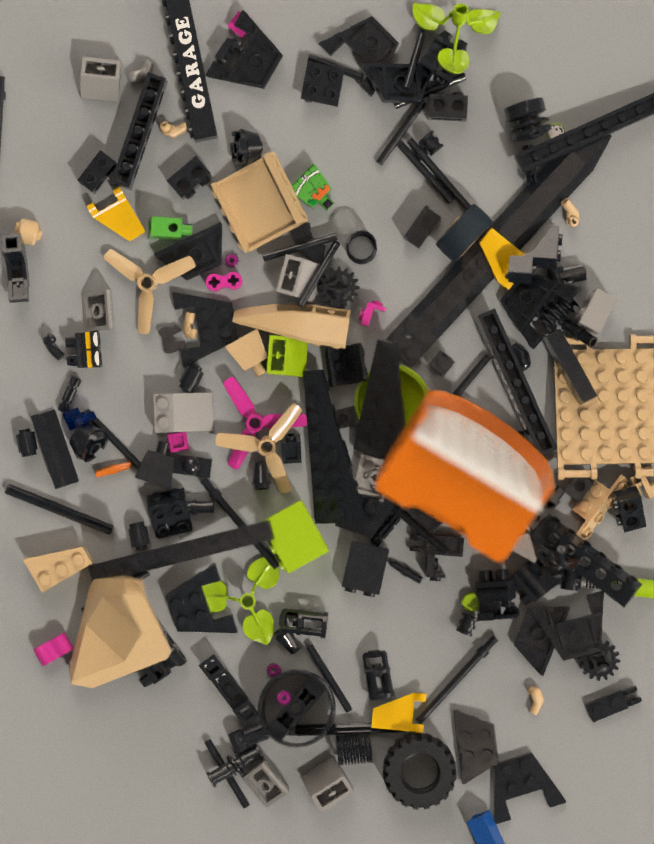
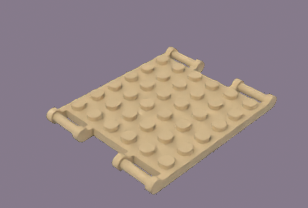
[554,334,654,480]

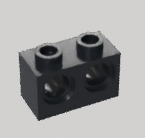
[428,91,468,121]
[77,150,117,195]
[167,156,212,200]
[612,486,647,533]

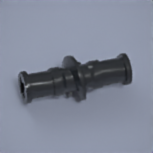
[206,744,264,788]

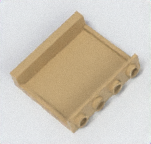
[211,152,309,253]

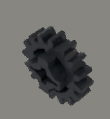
[318,266,360,308]
[578,640,621,681]

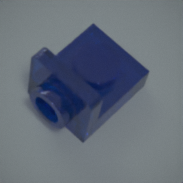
[62,407,97,431]

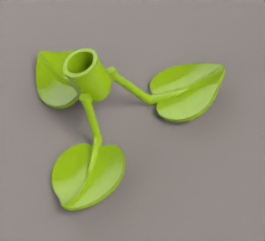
[412,2,501,74]
[202,556,279,645]

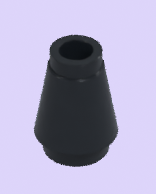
[252,462,271,490]
[274,625,300,655]

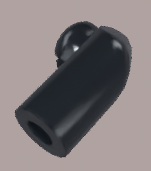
[43,334,65,361]
[512,343,531,371]

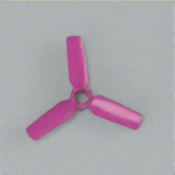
[223,377,307,469]

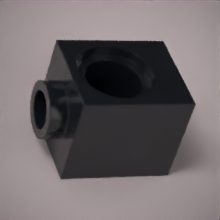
[563,477,593,502]

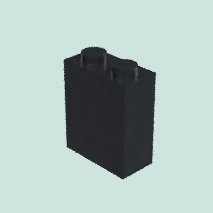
[341,541,389,597]

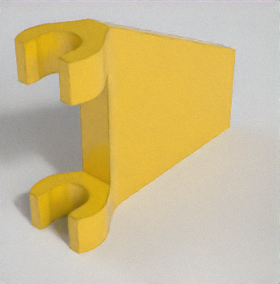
[86,187,146,241]
[479,228,525,290]
[371,693,427,733]

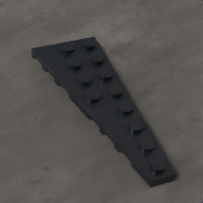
[303,369,368,524]

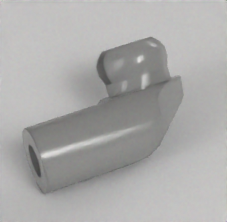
[128,60,153,84]

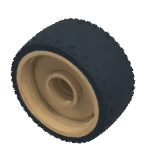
[436,204,493,262]

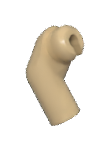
[159,121,189,138]
[561,198,579,227]
[183,312,197,339]
[527,686,544,715]

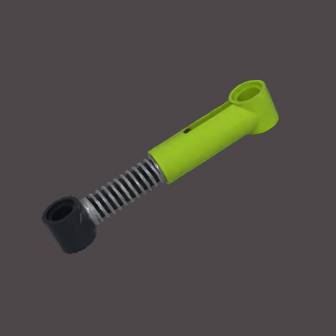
[560,569,654,599]

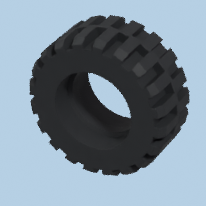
[383,733,457,810]

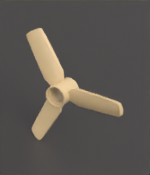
[104,249,196,334]
[216,403,302,494]

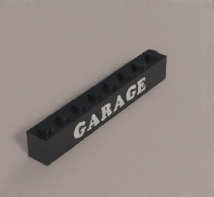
[162,0,218,143]
[474,308,557,456]

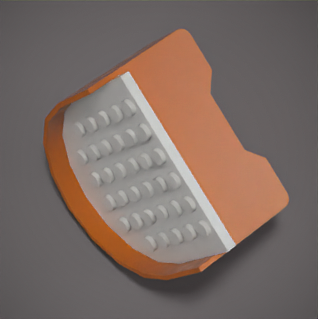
[376,390,554,562]

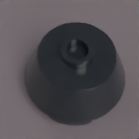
[230,129,263,167]
[69,424,108,462]

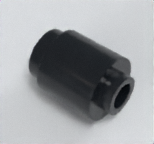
[179,363,204,393]
[15,428,38,457]
[128,521,150,551]

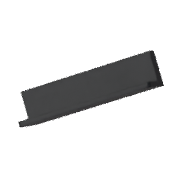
[543,329,597,405]
[31,410,79,489]

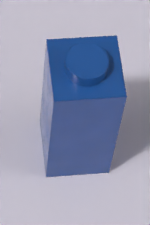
[467,810,505,844]

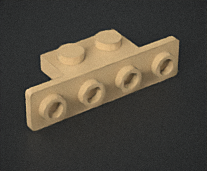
[572,474,629,540]

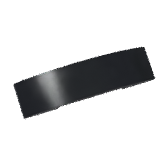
[198,654,258,726]

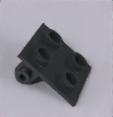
[300,61,345,107]

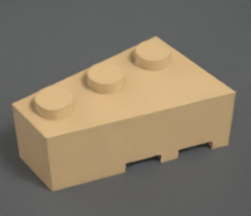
[23,546,94,593]

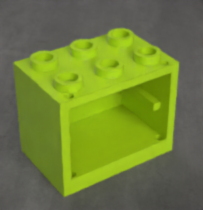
[261,499,329,574]

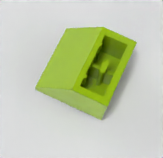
[267,335,308,377]

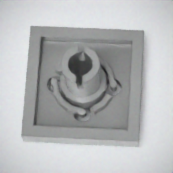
[355,454,385,499]

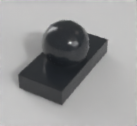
[173,454,212,478]

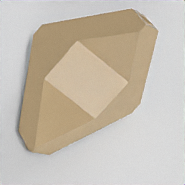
[69,577,171,688]

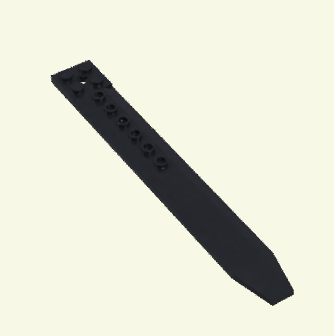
[386,135,612,367]

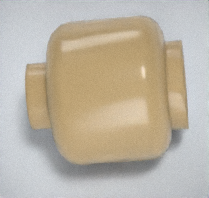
[14,219,42,246]

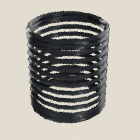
[346,230,377,264]
[336,733,373,766]

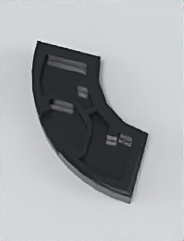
[291,223,326,264]

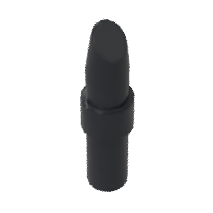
[388,561,423,584]

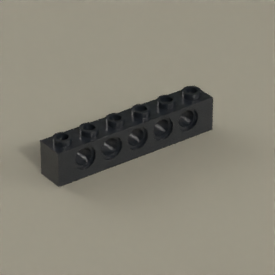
[111,72,168,190]
[531,514,642,607]

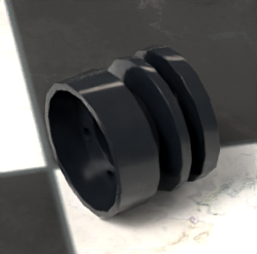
[504,97,552,142]

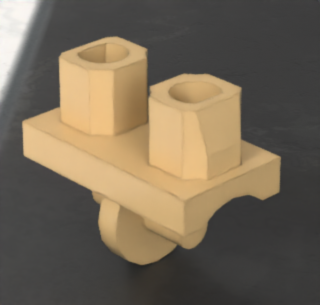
[627,464,654,499]

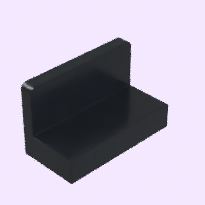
[404,205,441,249]

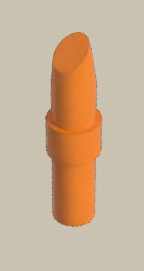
[95,462,132,478]

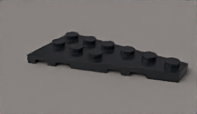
[353,338,406,458]

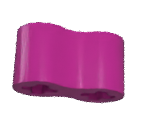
[206,272,243,292]
[33,632,74,667]

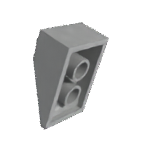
[153,392,214,433]

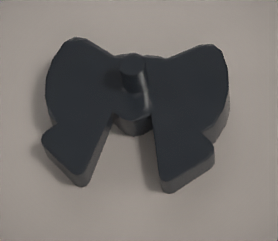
[158,325,185,354]

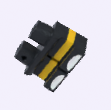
[65,330,102,368]

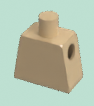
[225,329,268,377]

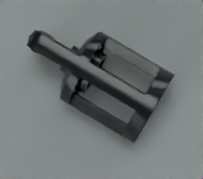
[279,608,328,639]
[362,650,395,700]

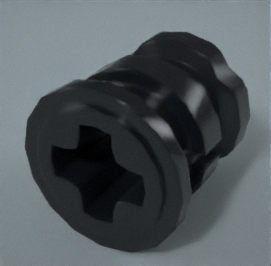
[418,131,444,156]
[456,612,479,637]

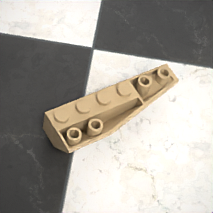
[232,303,351,349]

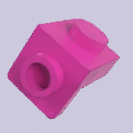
[358,300,386,327]

